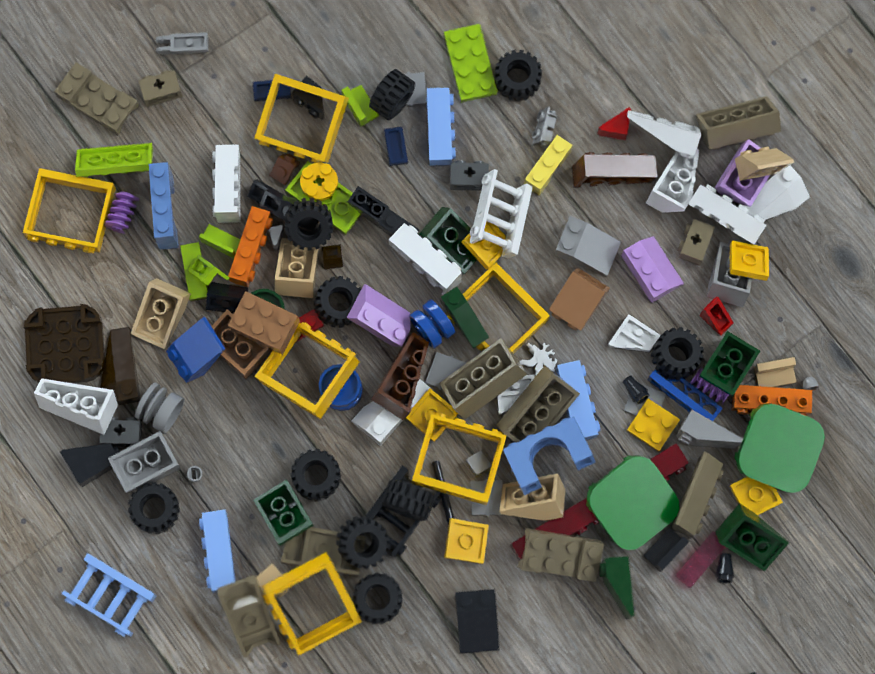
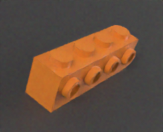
[228,206,273,287]
[731,385,812,416]

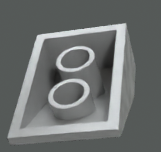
[554,216,621,277]
[706,241,752,307]
[676,410,743,449]
[108,431,180,493]

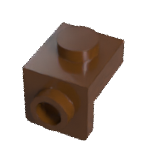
[269,153,300,185]

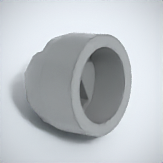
[802,377,819,392]
[186,466,203,482]

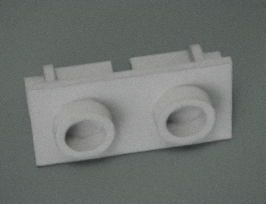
[532,107,557,148]

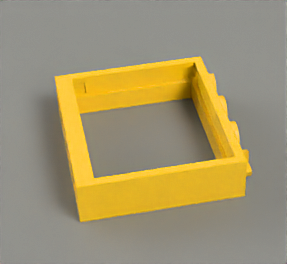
[254,74,349,163]
[23,168,116,254]
[447,263,550,354]
[255,322,360,419]
[411,413,506,505]
[262,552,362,655]

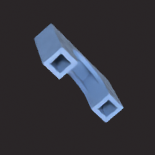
[149,162,179,250]
[503,416,596,496]

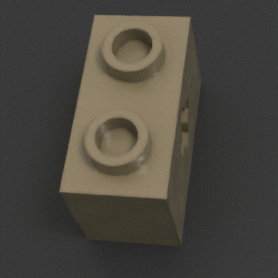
[138,70,182,107]
[677,219,715,266]

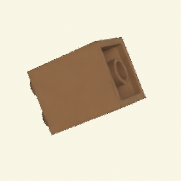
[549,268,610,331]

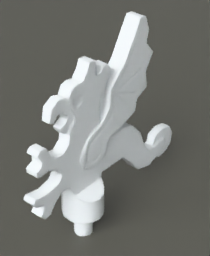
[519,343,557,375]

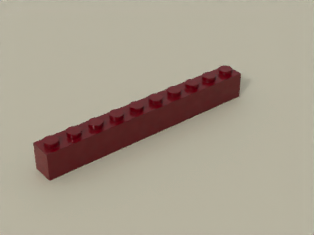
[510,443,689,561]

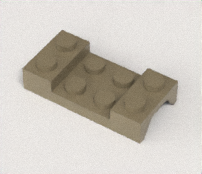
[54,62,139,135]
[281,527,366,577]
[518,528,604,582]
[217,575,281,658]

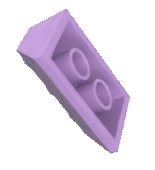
[714,139,770,207]
[621,236,684,303]
[347,284,410,347]

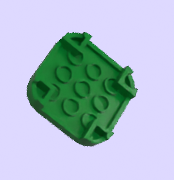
[734,403,825,493]
[586,455,679,550]

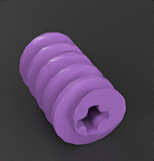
[104,191,139,234]
[690,366,729,404]

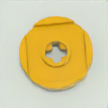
[300,163,338,201]

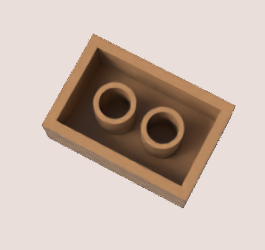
[228,291,300,355]
[211,309,272,379]

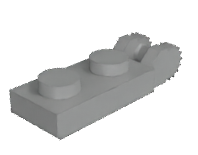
[156,32,209,55]

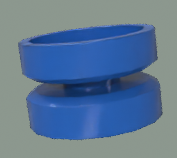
[409,299,456,349]
[318,364,363,411]

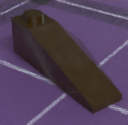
[100,327,141,405]

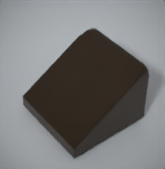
[322,244,343,269]

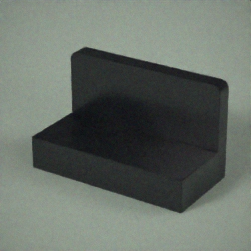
[206,282,249,314]
[644,528,689,572]

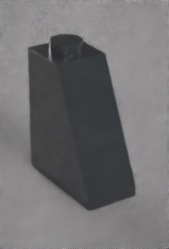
[60,443,120,487]

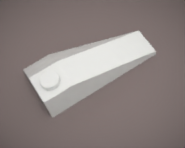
[627,110,701,157]
[646,149,699,213]
[741,166,810,220]
[351,379,430,446]

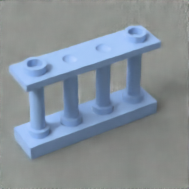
[62,553,157,637]

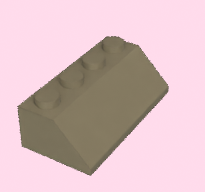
[696,96,781,150]
[440,338,527,419]
[496,366,580,443]
[671,452,724,537]

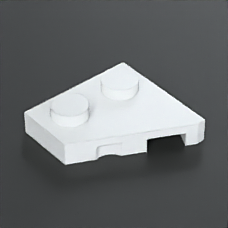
[608,314,660,352]
[497,375,535,415]

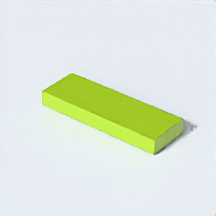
[180,242,208,301]

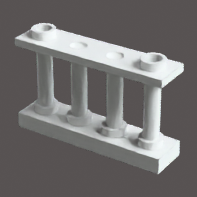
[469,169,533,259]

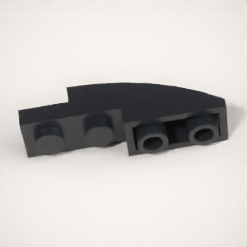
[247,179,319,230]
[347,186,420,236]

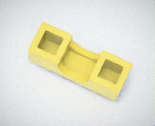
[524,135,573,196]

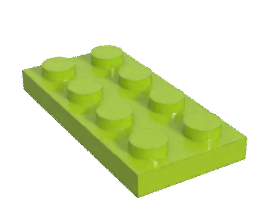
[444,24,497,103]
[75,143,153,177]
[285,161,361,235]

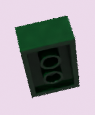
[418,207,477,274]
[699,331,760,397]
[253,479,314,546]
[715,503,789,572]
[599,556,635,620]

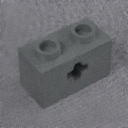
[450,160,489,191]
[100,417,142,447]

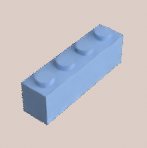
[427,88,456,166]
[556,360,600,440]
[199,510,236,593]

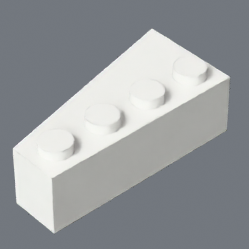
[212,145,241,223]
[688,184,767,245]
[389,223,462,295]
[34,378,118,435]

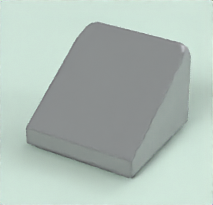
[269,225,284,250]
[465,451,491,477]

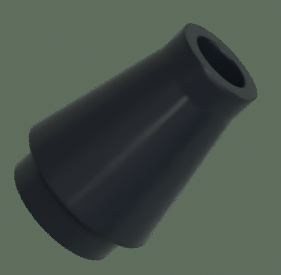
[622,375,650,404]
[715,553,735,583]

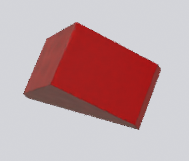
[597,107,631,140]
[699,296,734,336]

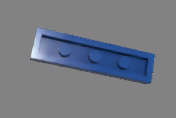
[647,369,723,421]

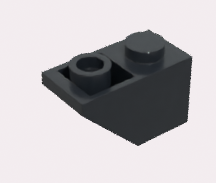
[292,76,324,120]

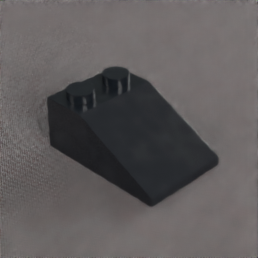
[455,589,499,654]

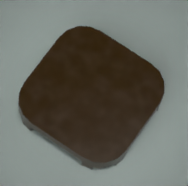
[24,304,105,383]

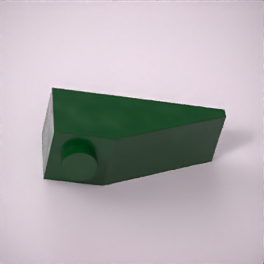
[440,286,489,348]

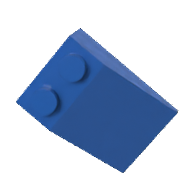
[166,317,225,383]

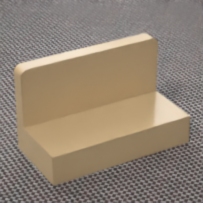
[754,357,796,387]

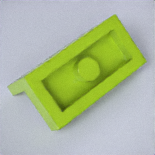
[341,85,379,127]
[199,224,241,258]
[187,255,230,285]

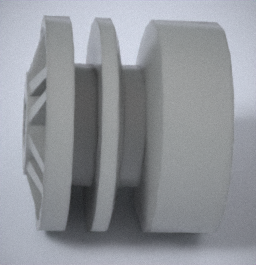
[135,382,185,434]

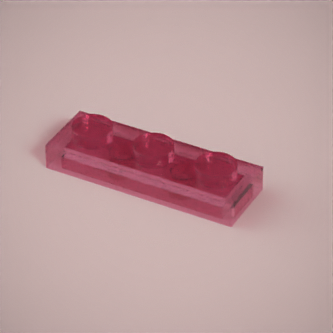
[675,531,725,588]

